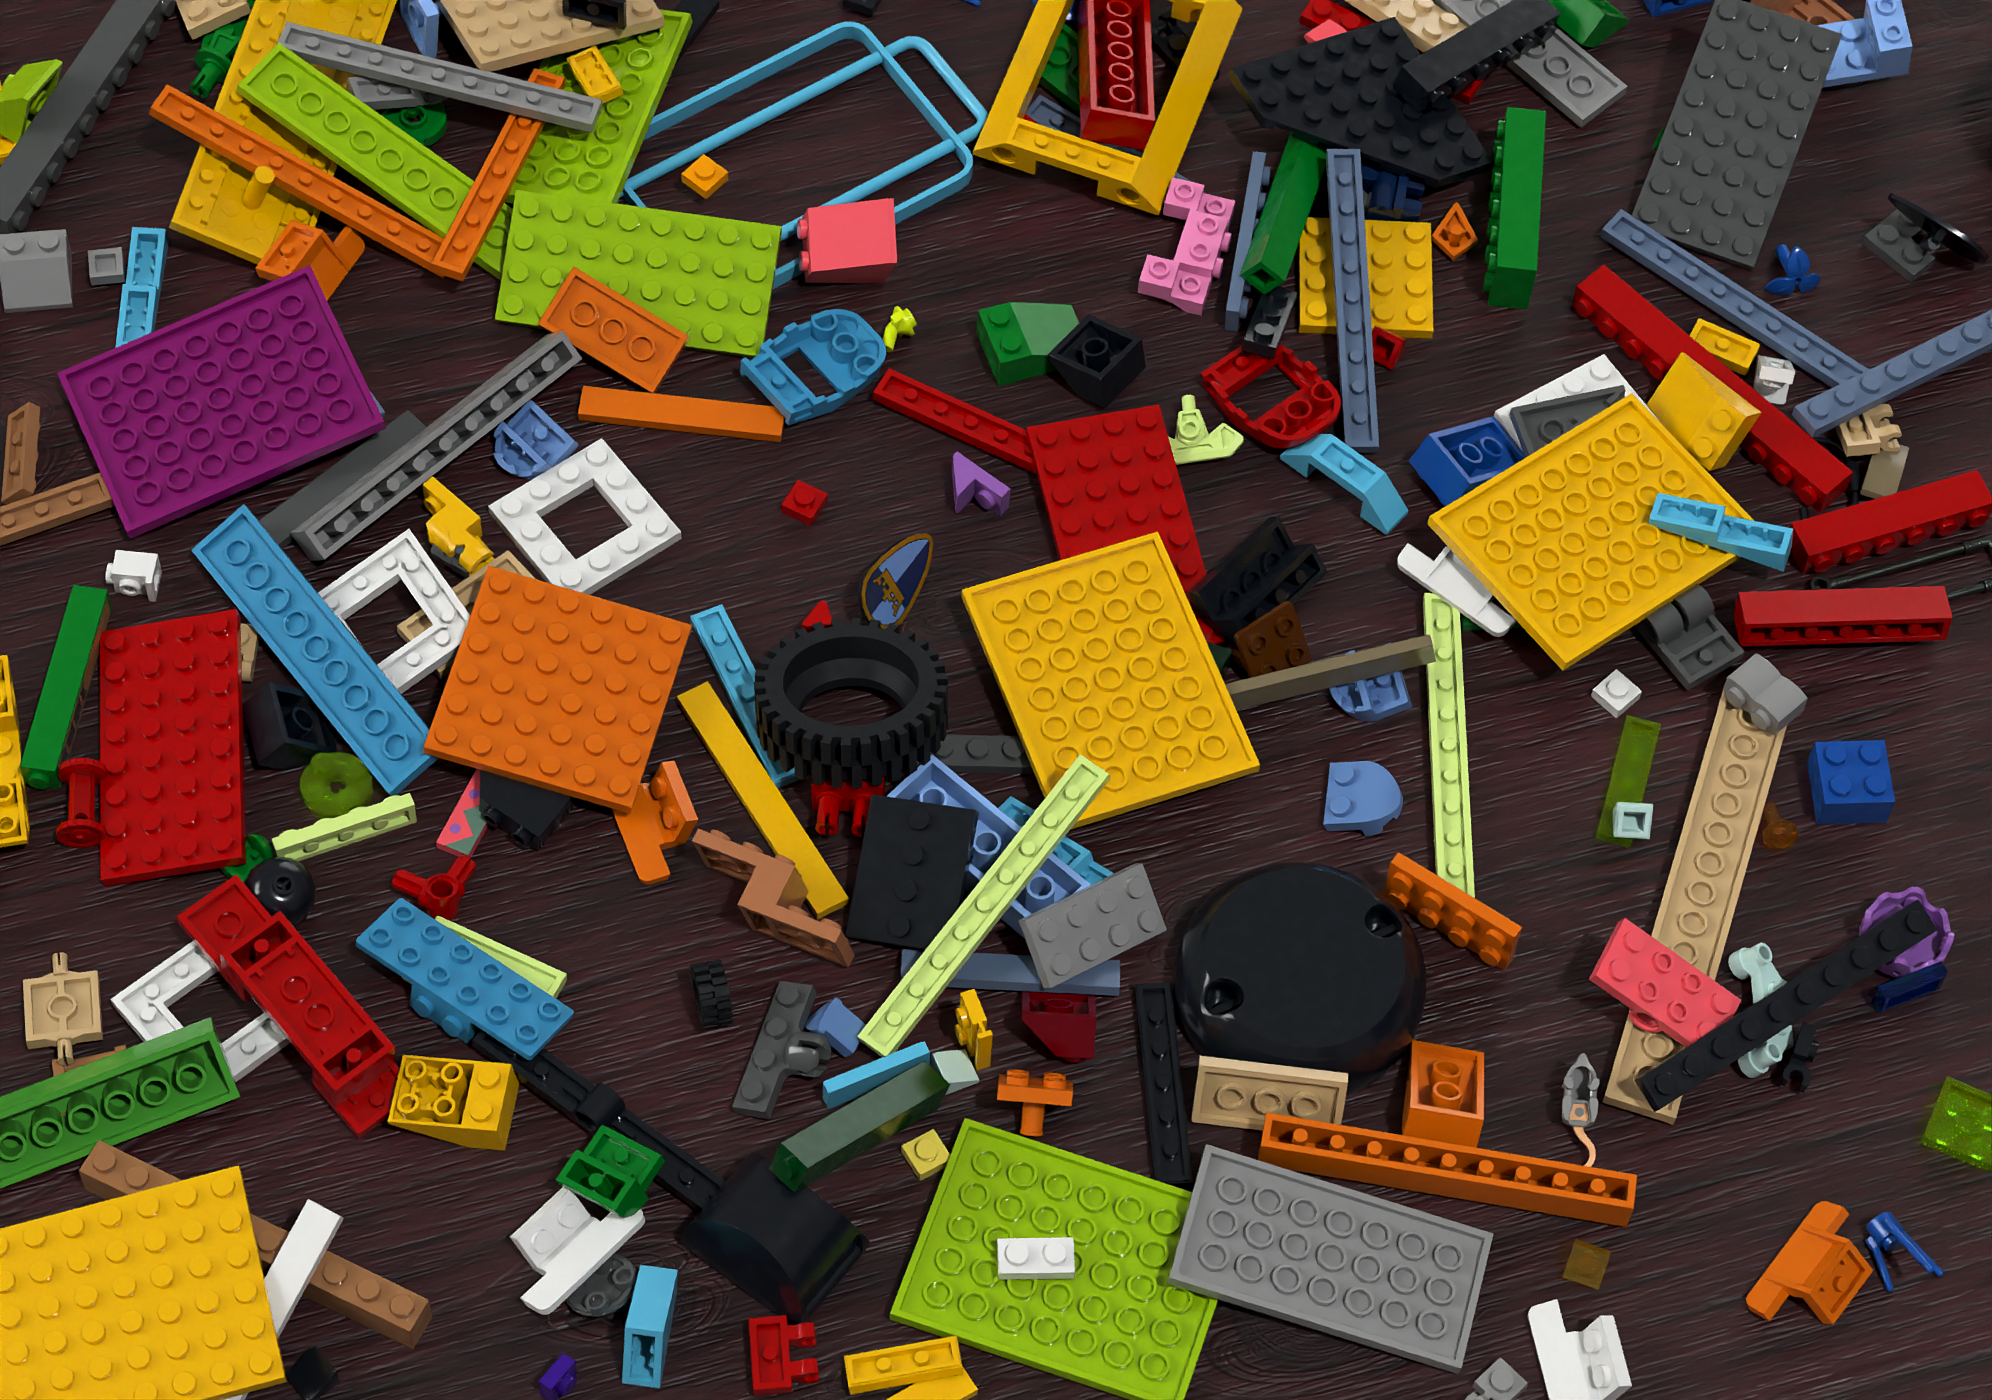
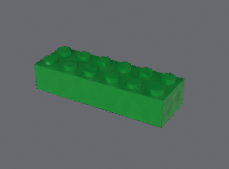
[1483,107,1546,310]

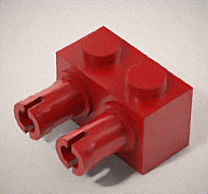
[811,776,886,837]

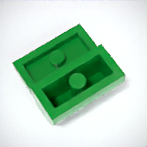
[556,1125,665,1218]

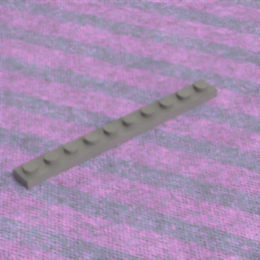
[277,22,602,133]

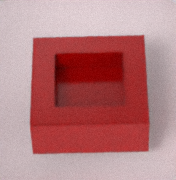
[781,480,828,526]

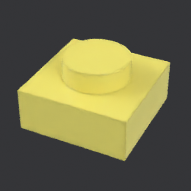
[901,1129,950,1181]

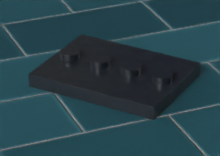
[845,794,979,950]

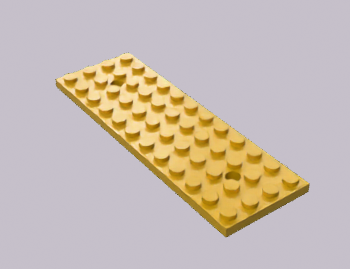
[168,0,397,265]

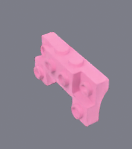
[1138,177,1235,316]

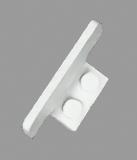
[1397,543,1517,637]
[510,1187,645,1315]
[1528,1299,1632,1400]

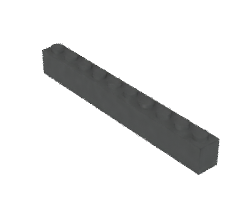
[0,0,176,234]

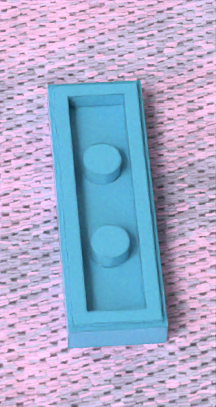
[823,1042,930,1109]

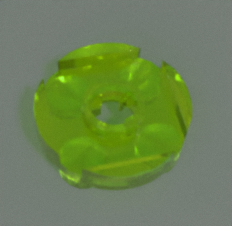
[300,752,373,819]

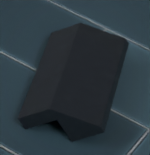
[1189,516,1328,645]

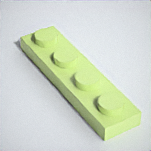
[272,793,417,862]

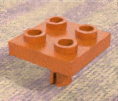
[997,1069,1073,1136]

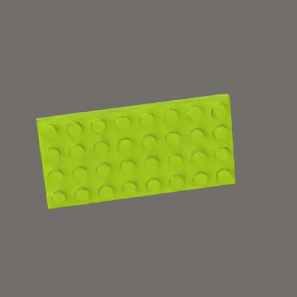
[505,9,693,204]
[495,190,782,358]

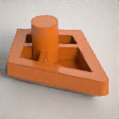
[1431,202,1478,260]

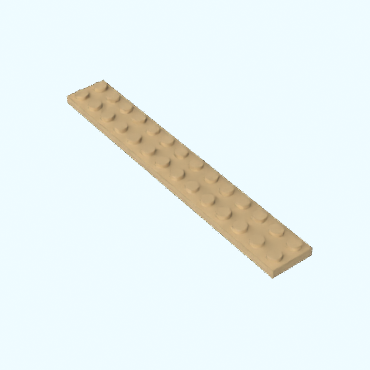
[1602,681,1787,1125]

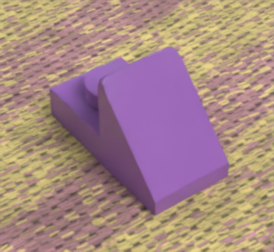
[952,451,1010,516]

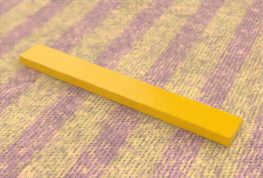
[677,681,849,920]

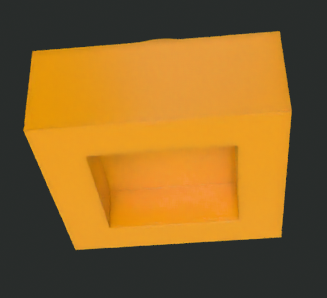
[681,154,728,199]

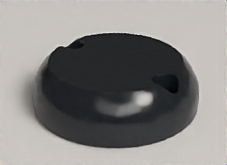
[1173,862,1426,1096]

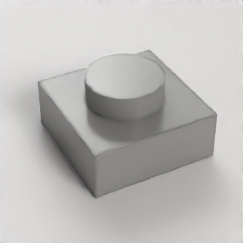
[88,247,125,286]

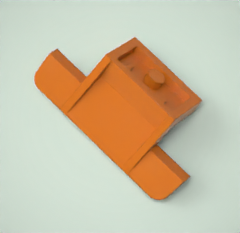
[255,220,365,301]
[611,761,698,885]
[1746,1201,1873,1325]

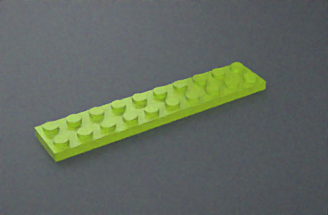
[237,43,513,281]

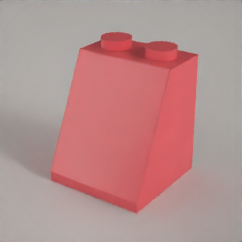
[797,198,897,284]

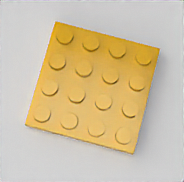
[1298,217,1433,339]

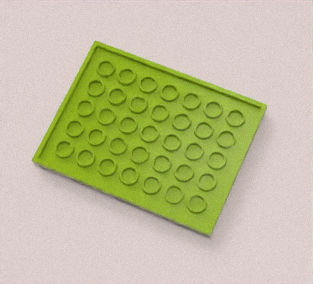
[890,1118,1219,1400]

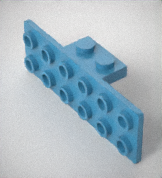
[355,898,574,1060]

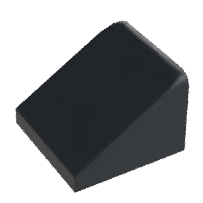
[286,1346,339,1400]

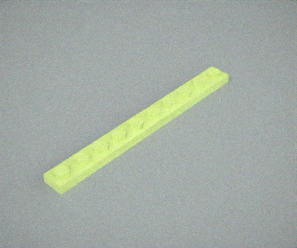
[1423,593,1475,898]
[857,754,1110,1057]

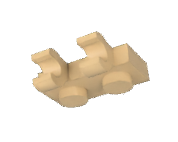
[1835,404,1902,457]

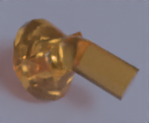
[1762,802,1798,851]

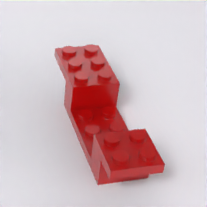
[177,875,400,1139]

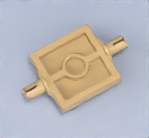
[23,952,103,1066]

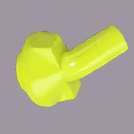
[882,306,917,353]

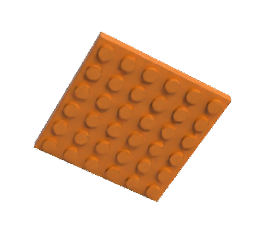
[423,565,692,814]

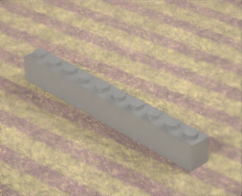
[290,331,582,561]

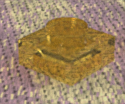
[1563,1239,1611,1290]

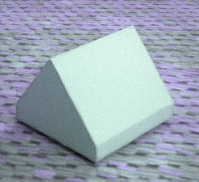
[1613,802,1653,839]

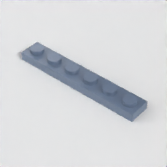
[1225,151,1271,331]

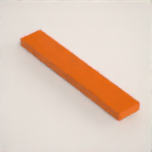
[578,386,785,442]

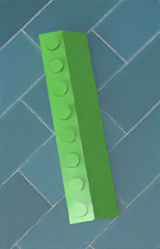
[0,1017,240,1189]

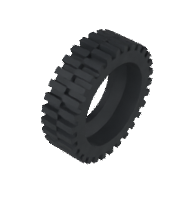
[754,618,948,788]

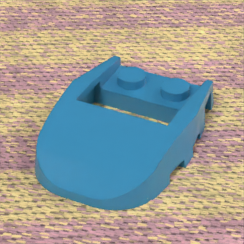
[740,309,886,425]

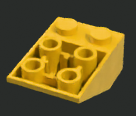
[388,1055,519,1151]

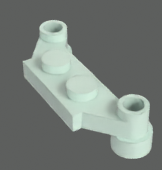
[1728,943,1794,1078]

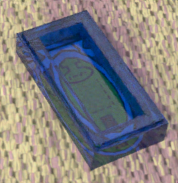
[1871,961,1948,1013]

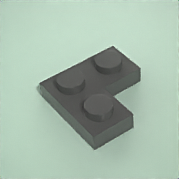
[1862,209,1935,283]

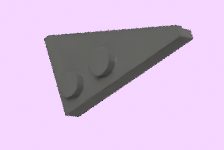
[1509,385,1626,457]

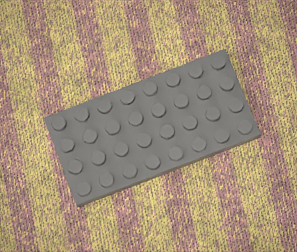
[1167,1144,1493,1374]

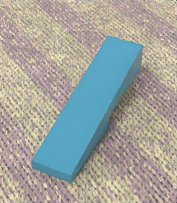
[115,227,170,347]
[1649,493,1793,572]

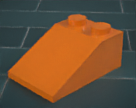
[1402,1040,1484,1148]

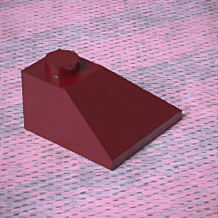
[1022,991,1096,1062]

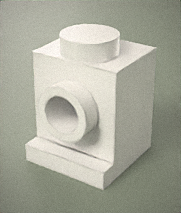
[106,550,162,602]

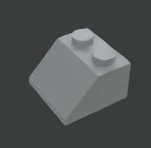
[0,229,73,313]

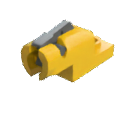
[422,476,494,578]

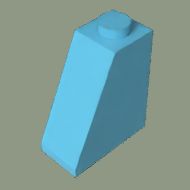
[622,1265,678,1388]

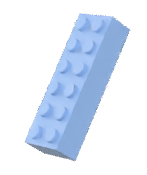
[887,754,1091,938]

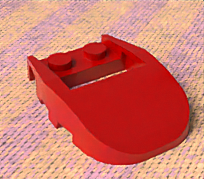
[1201,345,1341,448]

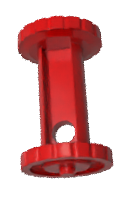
[56,758,107,848]

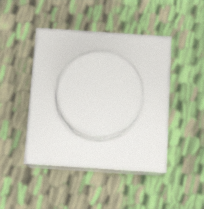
[1591,669,1642,719]

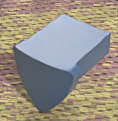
[805,997,866,1058]

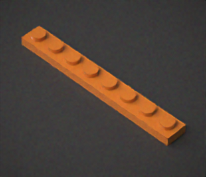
[431,68,565,282]

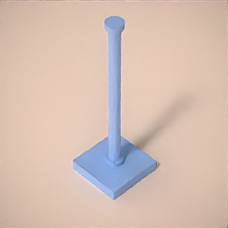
[399,0,443,58]

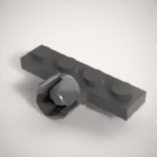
[732,981,832,1119]

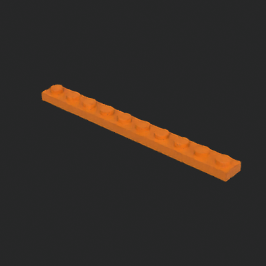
[149,84,445,278]

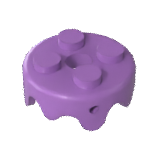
[1859,887,1954,979]

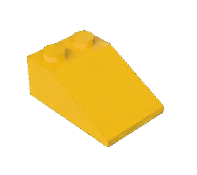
[1647,352,1762,471]

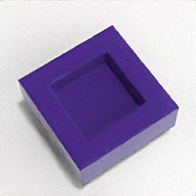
[539,1353,577,1400]

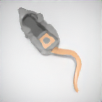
[1561,1053,1600,1167]

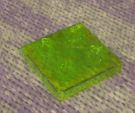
[1920,1076,1992,1171]

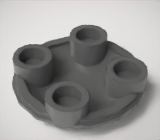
[566,1254,637,1317]

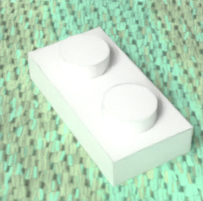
[997,1237,1075,1280]

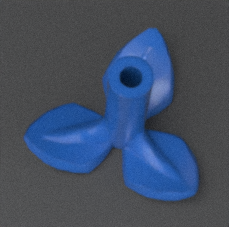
[1765,244,1821,296]

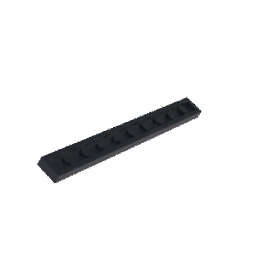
[1634,899,1937,1112]

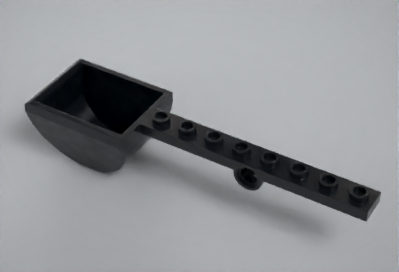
[472,1030,870,1325]

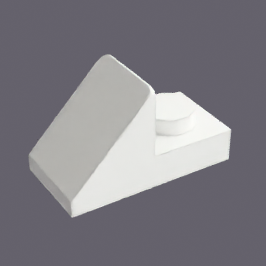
[1753,355,1795,405]

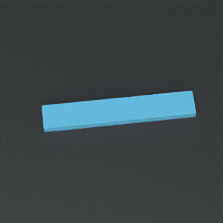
[690,604,801,788]

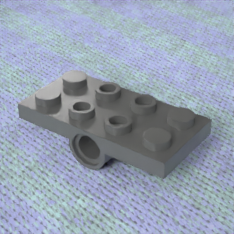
[1634,584,1745,691]

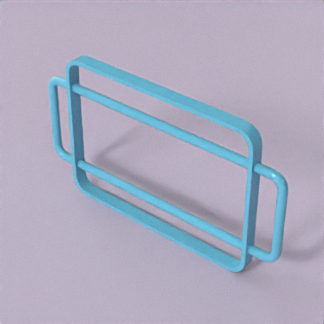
[620,22,988,289]

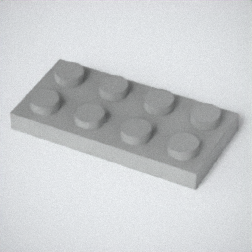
[1018,863,1167,988]

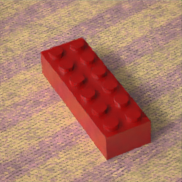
[1077,0,1155,150]

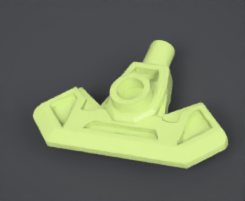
[1168,395,1244,465]

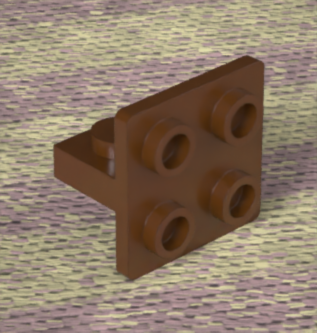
[1222,601,1312,678]

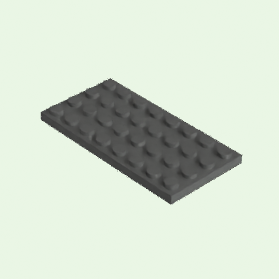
[1632,0,1842,271]

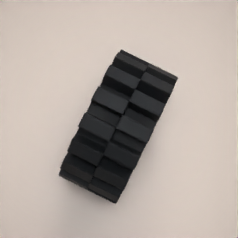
[690,959,733,1030]

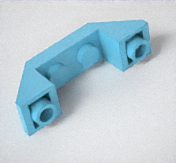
[1280,434,1409,535]

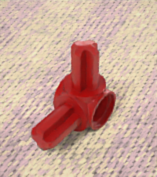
[392,855,477,920]

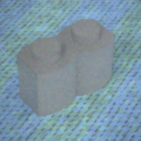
[1724,653,1808,735]

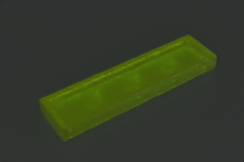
[1595,715,1661,848]

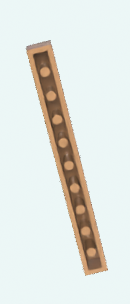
[79,1140,432,1349]

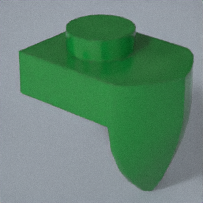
[220,834,273,883]

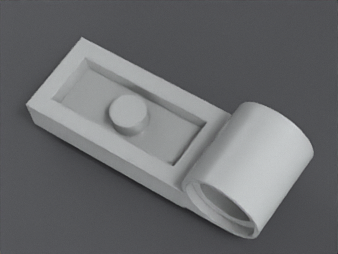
[346,76,448,110]

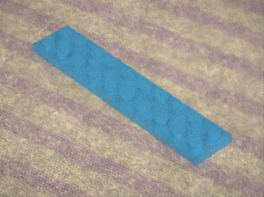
[191,504,438,796]

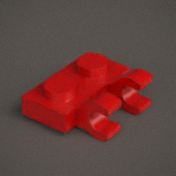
[748,1315,819,1396]

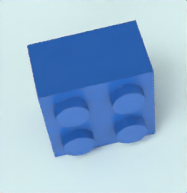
[1807,740,1895,825]

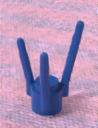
[1865,1211,1943,1292]

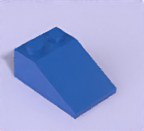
[1409,416,1526,506]

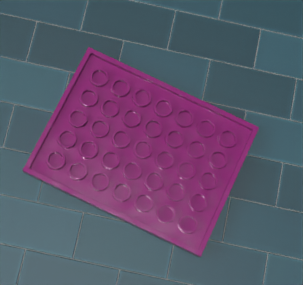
[57,265,386,539]

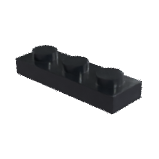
[1242,286,1298,359]

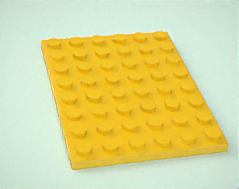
[1427,393,1754,671]
[961,532,1260,830]
[0,1165,287,1400]

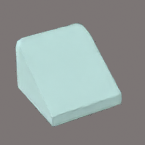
[931,1049,979,1095]

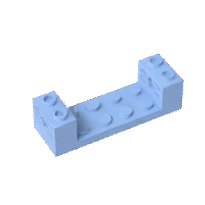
[1817,0,1913,87]

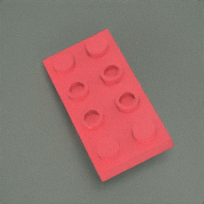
[1589,918,1741,1047]

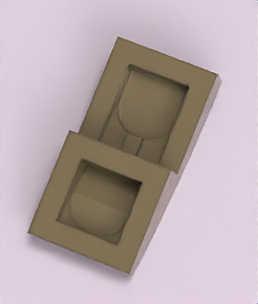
[1860,444,1910,499]

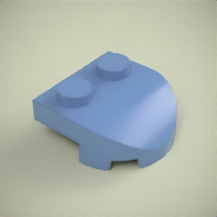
[493,399,579,480]
[1330,642,1412,722]
[1323,761,1403,837]

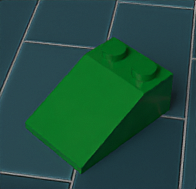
[977,302,1079,386]

